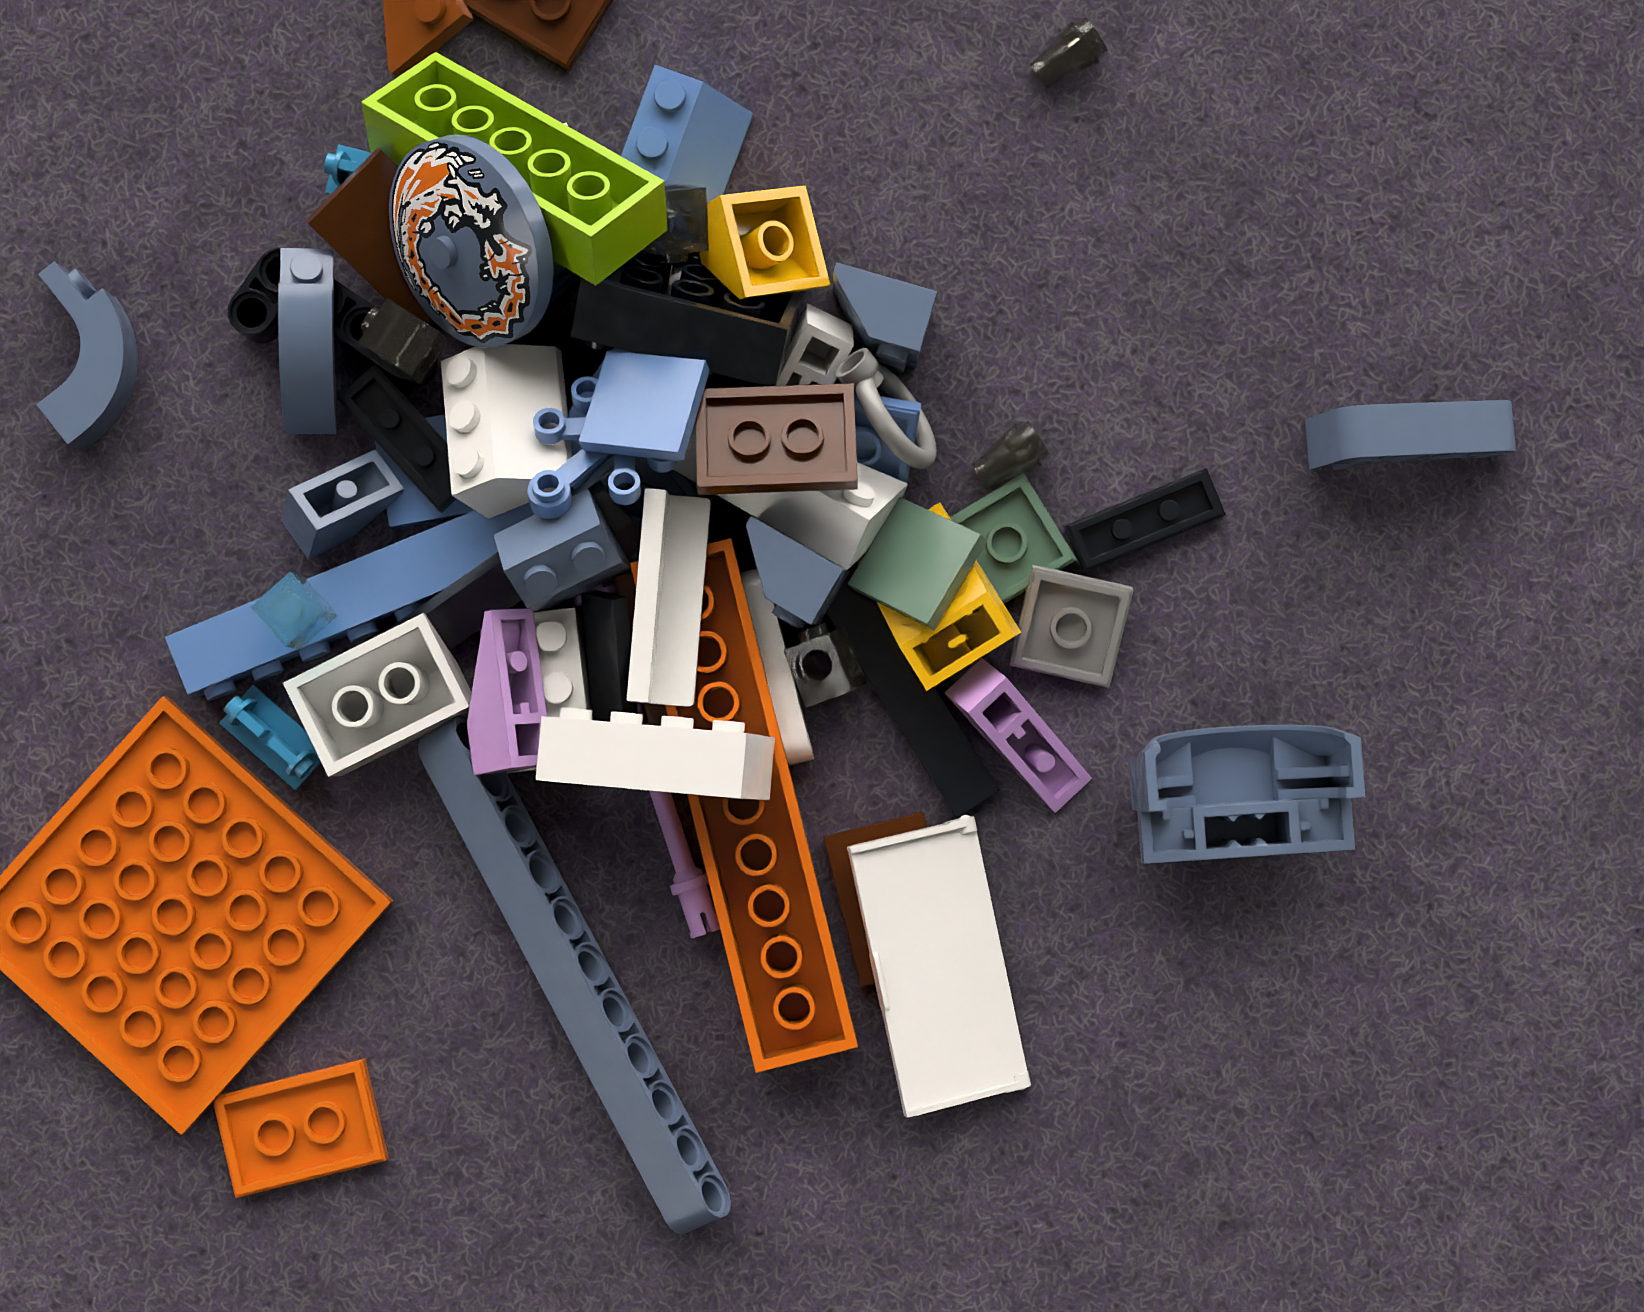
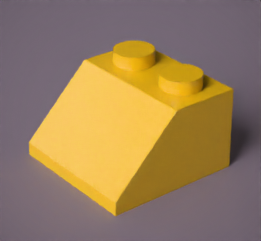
[689,185,830,300]

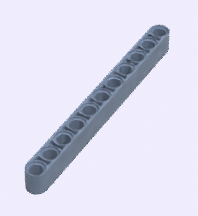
[418,714,731,1235]

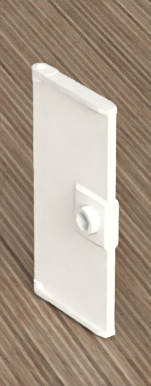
[847,815,1031,1118]

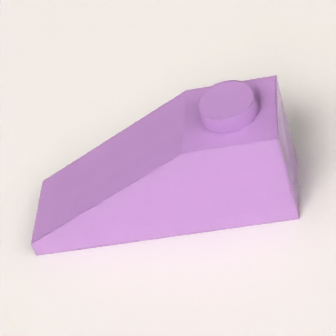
[467,609,547,775]
[945,658,1092,813]

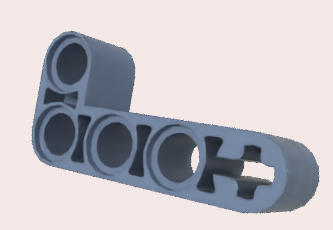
[1304,400,1516,471]

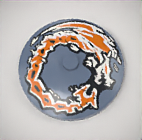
[389,135,554,348]

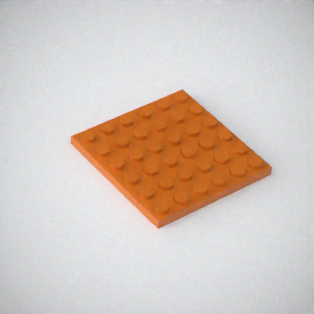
[0,696,394,1135]

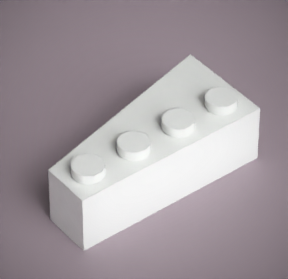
[673,419,908,570]
[536,707,775,800]

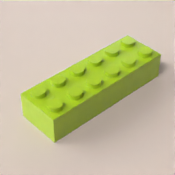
[361,52,668,286]

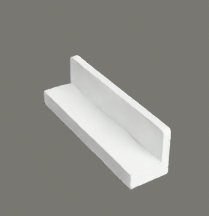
[627,488,711,707]

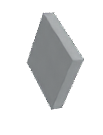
[1009,565,1133,688]

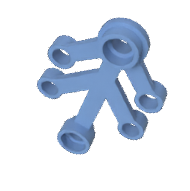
[527,376,678,519]

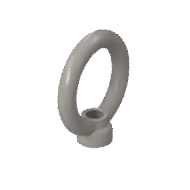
[835,348,937,469]

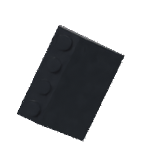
[571,243,806,387]

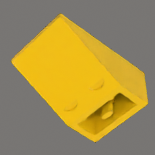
[856,502,1022,691]

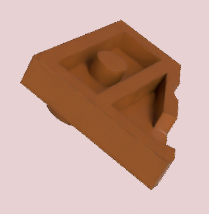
[383,0,474,77]

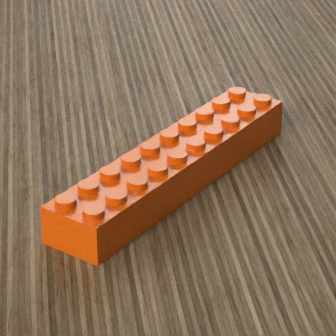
[630,538,858,1073]

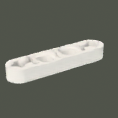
[740,568,814,766]

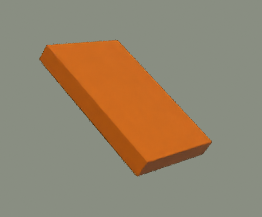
[213,1058,389,1198]

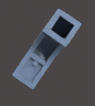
[278,248,337,434]
[36,261,138,451]

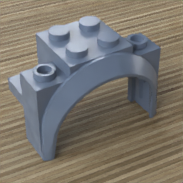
[1128,724,1366,864]

